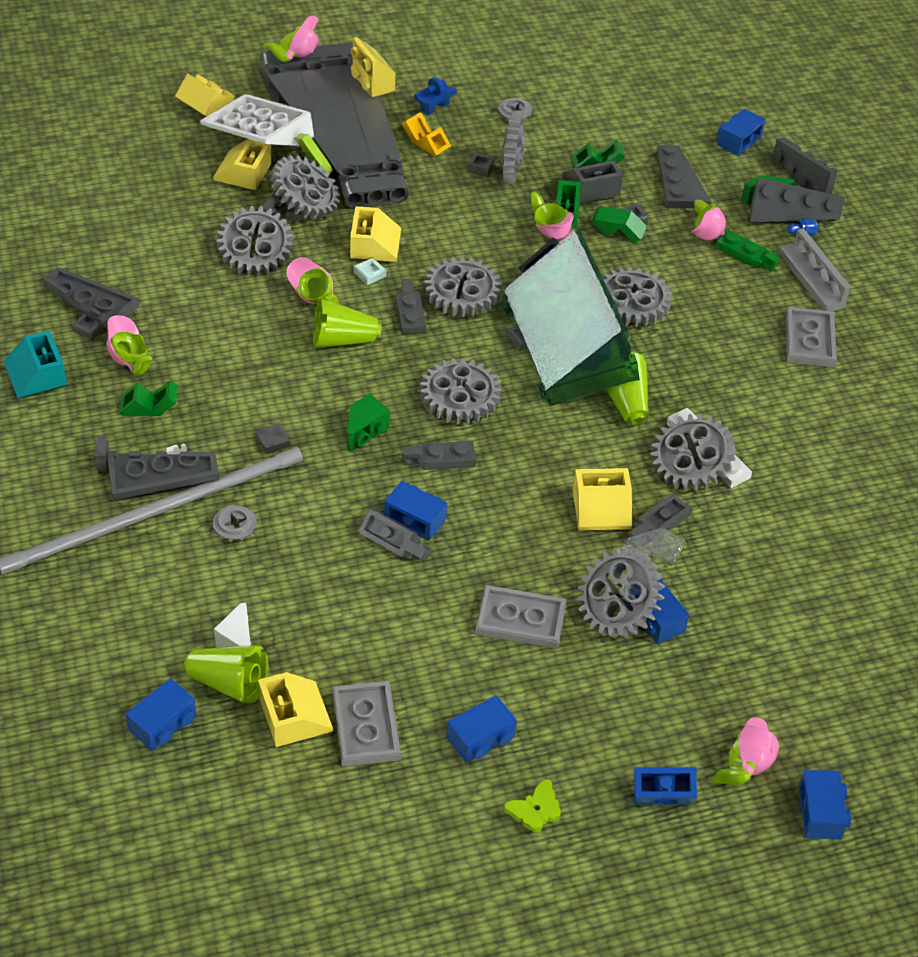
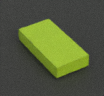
[295,133,333,173]

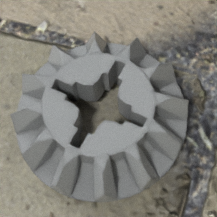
[498,98,532,122]
[213,506,256,542]

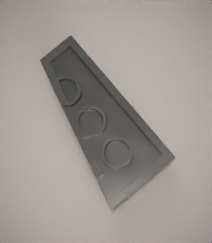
[773,137,838,194]
[656,144,711,208]
[748,178,845,223]
[44,267,139,329]
[107,451,219,500]

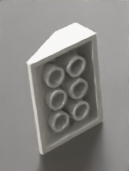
[200,94,314,146]

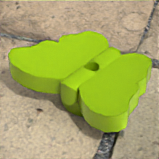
[504,779,561,833]

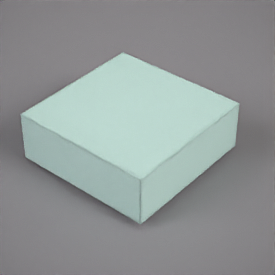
[354,258,386,285]

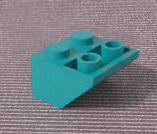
[4,330,67,398]

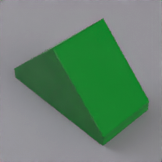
[556,180,581,228]

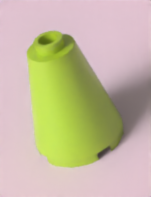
[313,299,381,348]
[598,352,649,425]
[184,645,269,704]

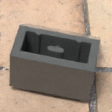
[562,161,623,203]

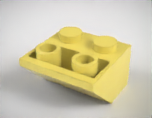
[351,37,396,97]
[175,73,235,116]
[213,139,271,190]
[350,206,401,262]
[573,468,632,531]
[258,672,333,747]

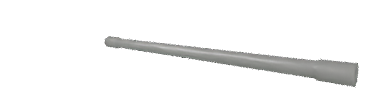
[0,447,303,575]

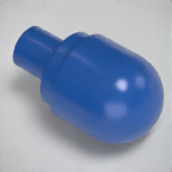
[787,219,819,237]

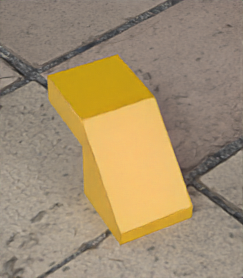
[401,112,451,156]

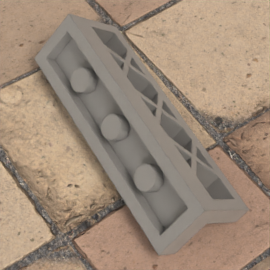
[779,228,851,311]

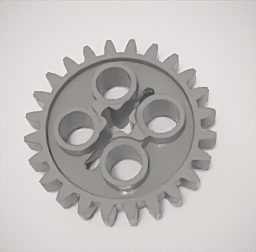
[501,110,526,184]
[270,155,341,220]
[217,206,293,276]
[424,257,501,317]
[594,267,672,327]
[420,358,502,424]
[651,414,736,491]
[577,547,665,639]

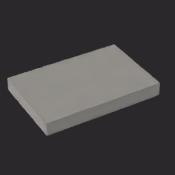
[785,307,837,367]
[475,585,567,649]
[332,681,401,767]

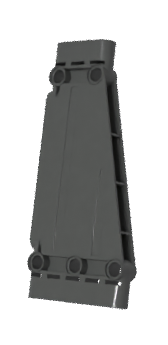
[260,43,409,208]

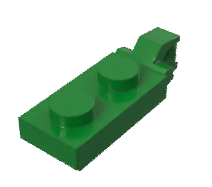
[715,230,779,272]

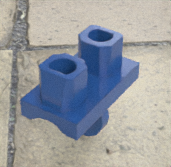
[414,77,457,115]

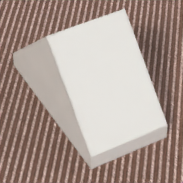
[214,603,251,647]

